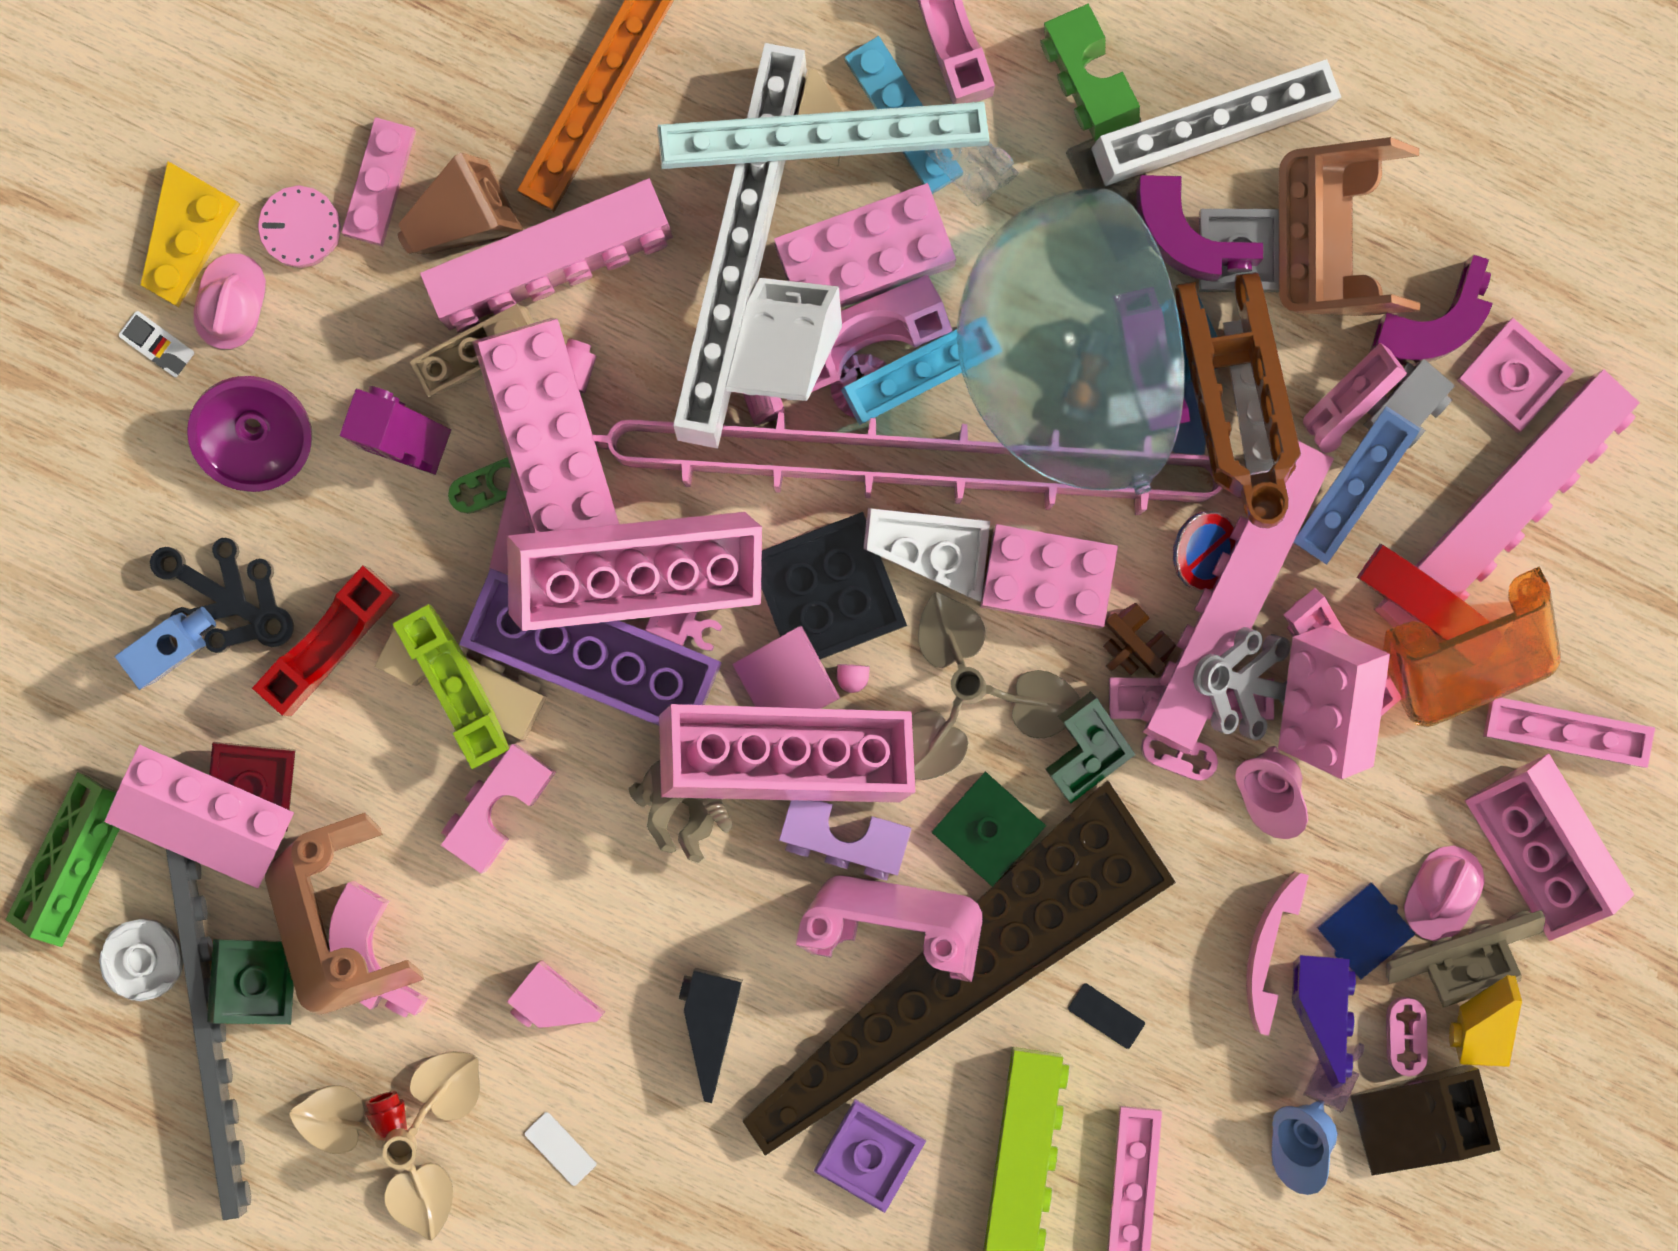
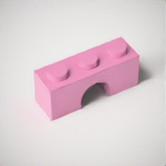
[441,744,556,874]

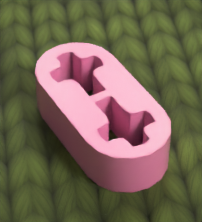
[1141,735,1218,781]
[1386,997,1428,1077]

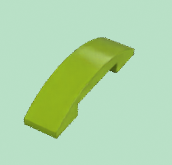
[393,604,509,769]

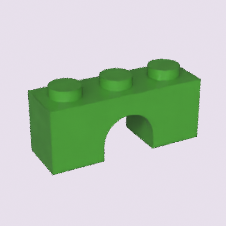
[1040,3,1140,141]

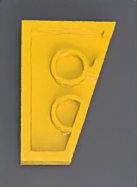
[140,161,240,308]

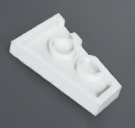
[863,508,990,602]

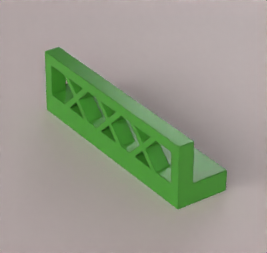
[5,772,120,947]

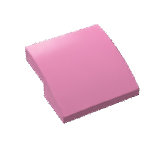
[733,626,840,709]

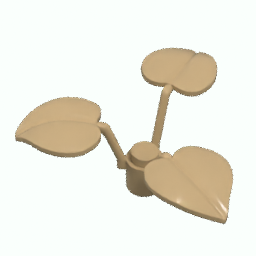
[289,1051,480,1241]

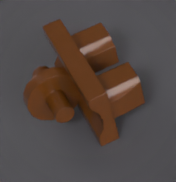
[1103,603,1176,676]

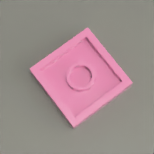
[1457,318,1574,433]

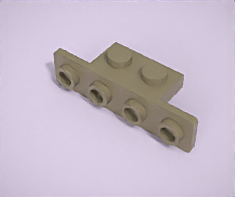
[1386,910,1545,1008]

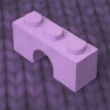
[779,800,912,881]

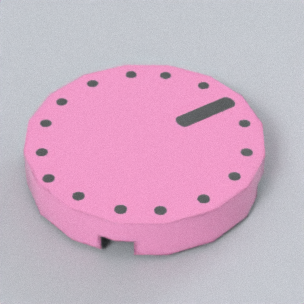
[258,185,341,268]

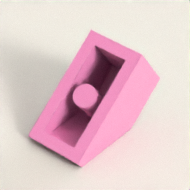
[507,960,605,1028]

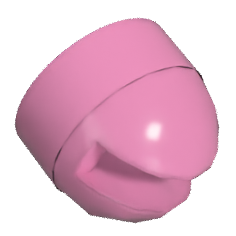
[836,664,870,693]

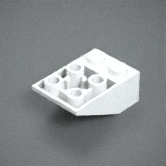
[726,278,842,401]

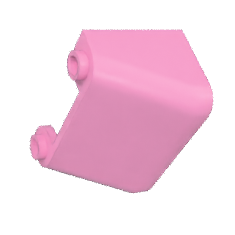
[796,875,982,982]

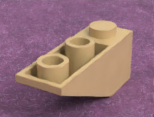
[410,304,534,398]

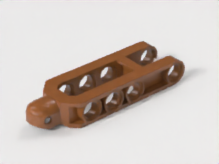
[1175,272,1301,529]

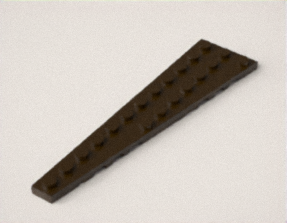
[742,780,1176,1156]

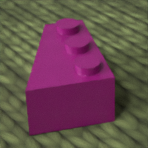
[339,385,452,475]

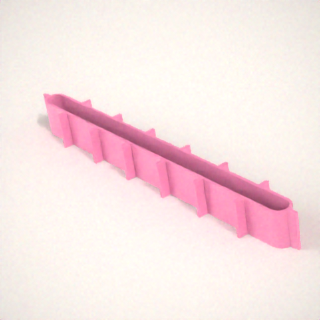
[593,412,1222,515]

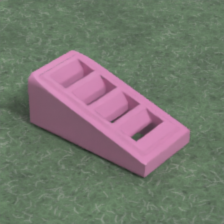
[743,393,785,426]

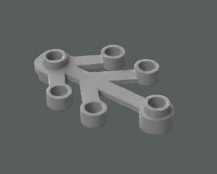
[1193,627,1290,740]

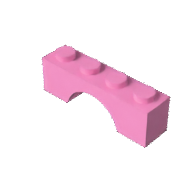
[917,0,995,104]
[811,274,952,392]

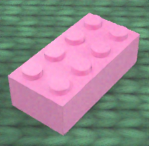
[774,183,956,308]

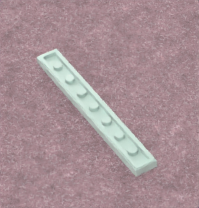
[657,102,989,169]

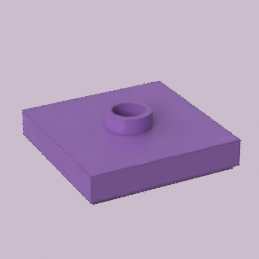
[814,1099,926,1213]

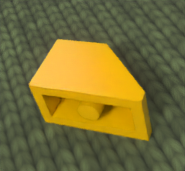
[1449,975,1522,1067]

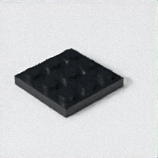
[761,512,907,660]

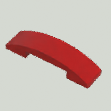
[1356,544,1502,666]

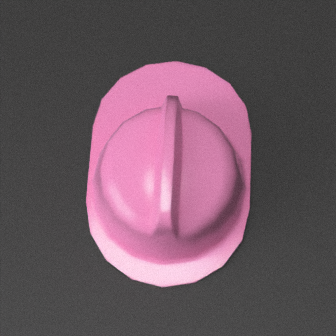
[194,253,266,349]
[1235,746,1308,839]
[1404,846,1485,941]

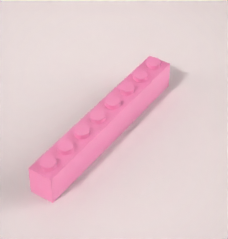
[1374,369,1640,643]
[1141,441,1334,754]

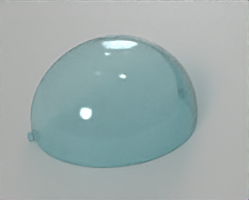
[957,188,1184,495]

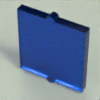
[1316,882,1415,980]

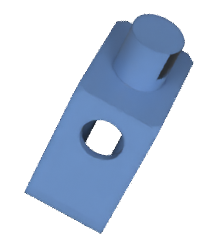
[114,607,216,690]

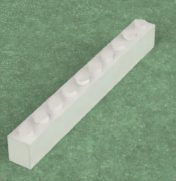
[673,43,807,449]

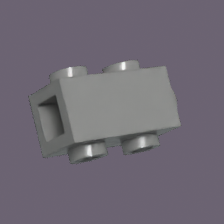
[1364,359,1455,448]

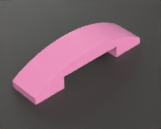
[1246,872,1309,1036]

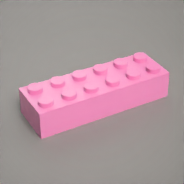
[420,178,673,332]
[472,318,619,533]
[507,512,762,631]
[659,704,915,803]

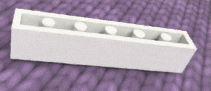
[1091,59,1341,186]

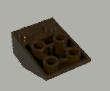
[1350,1065,1501,1176]

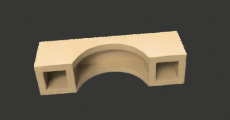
[374,628,547,740]

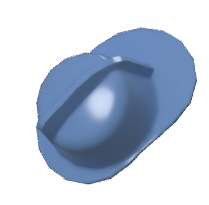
[1271,1101,1338,1195]

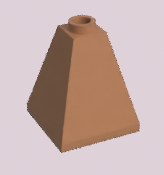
[397,152,523,255]

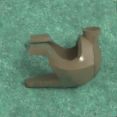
[629,760,732,863]

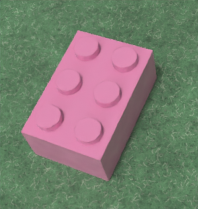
[980,524,1118,629]
[1278,626,1390,780]

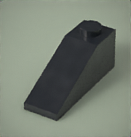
[679,968,743,1103]

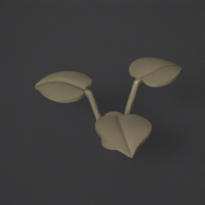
[912,592,1080,780]

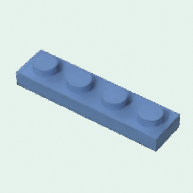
[1293,406,1421,564]

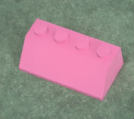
[104,744,294,888]
[1465,754,1634,941]

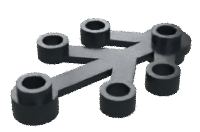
[150,538,294,653]

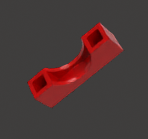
[252,565,400,717]

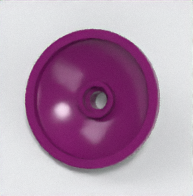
[187,376,312,492]

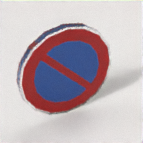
[1173,511,1236,592]

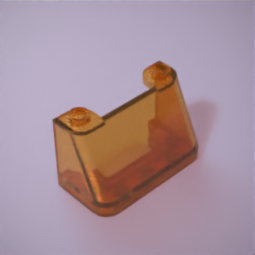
[1383,566,1561,727]

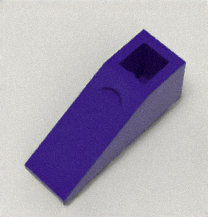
[1292,955,1356,1088]

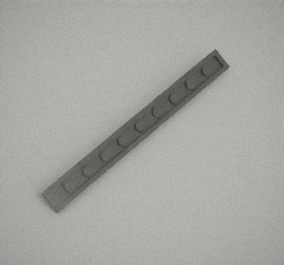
[166,849,251,1220]

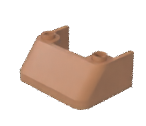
[1279,137,1420,316]
[265,813,425,1015]

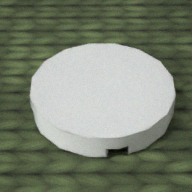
[99,919,183,1001]

